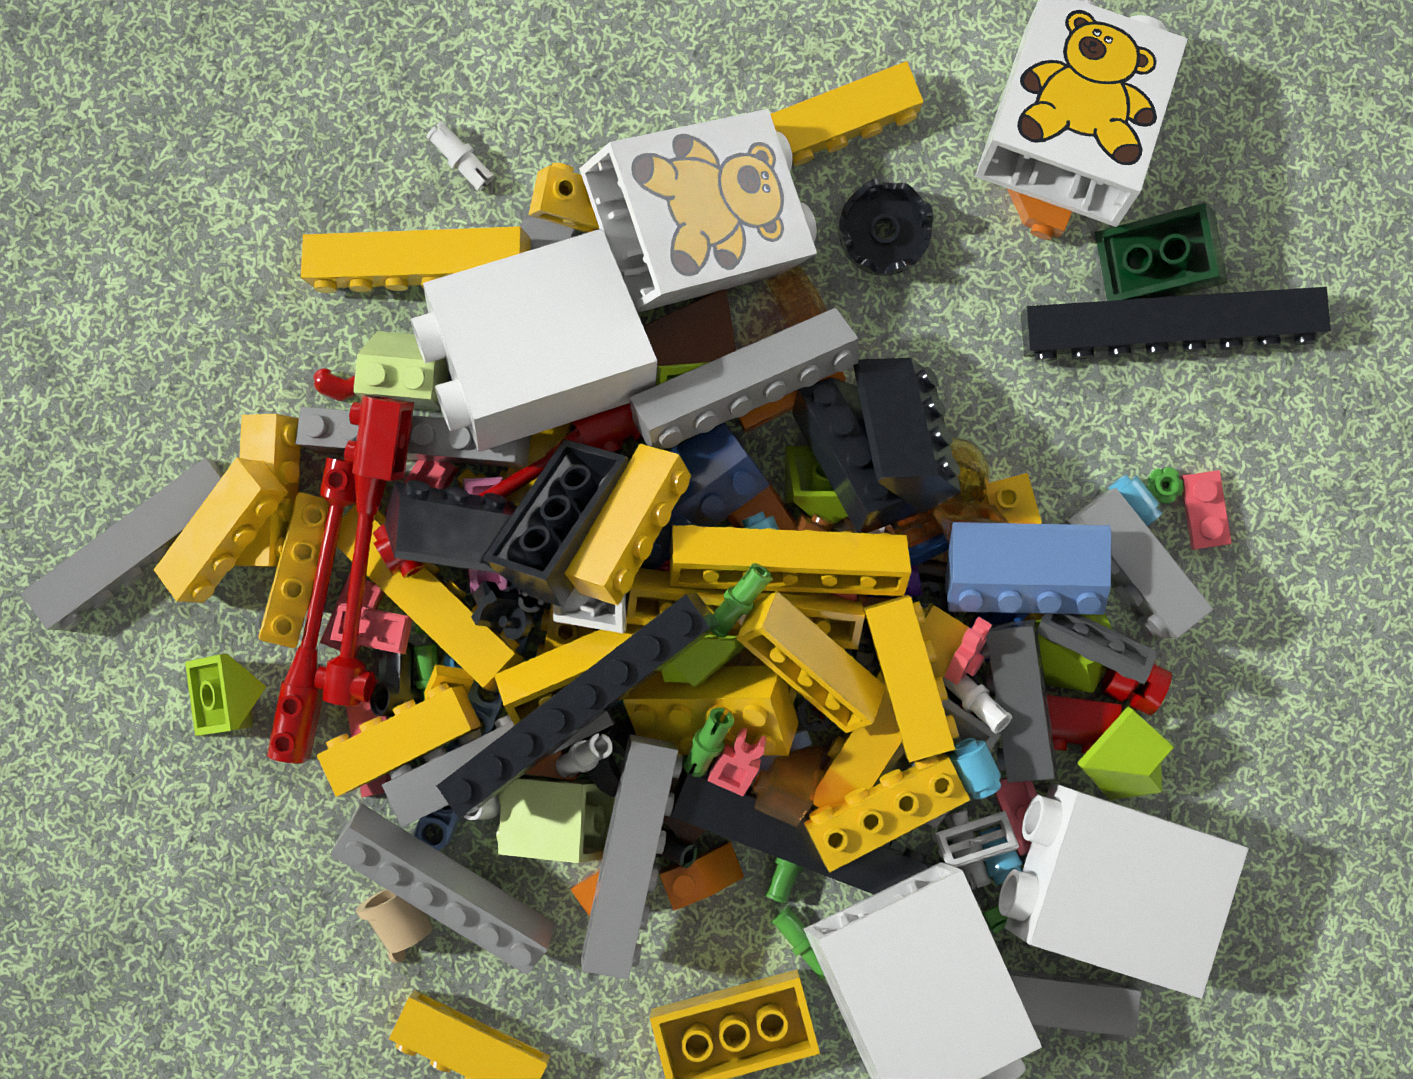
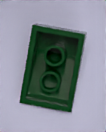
[1095,203,1228,301]

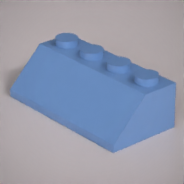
[945,522,1111,614]

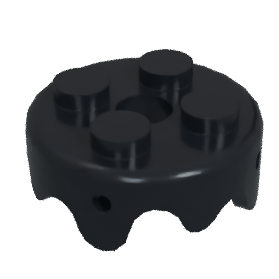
[838,178,933,276]

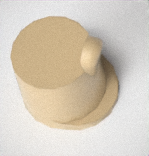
[356,889,433,963]

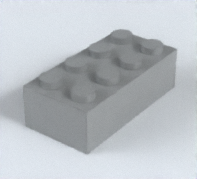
[1065,488,1214,639]

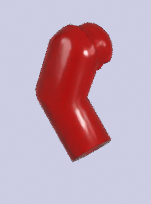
[313,368,356,401]

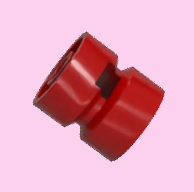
[1100,664,1172,716]

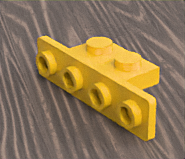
[258,492,329,648]

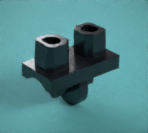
[471,581,548,641]

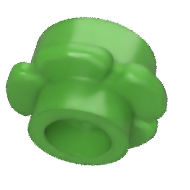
[1147,467,1184,504]

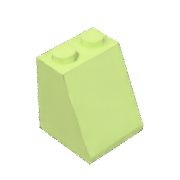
[354,331,448,411]
[496,776,615,863]

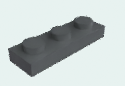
[1036,613,1158,684]

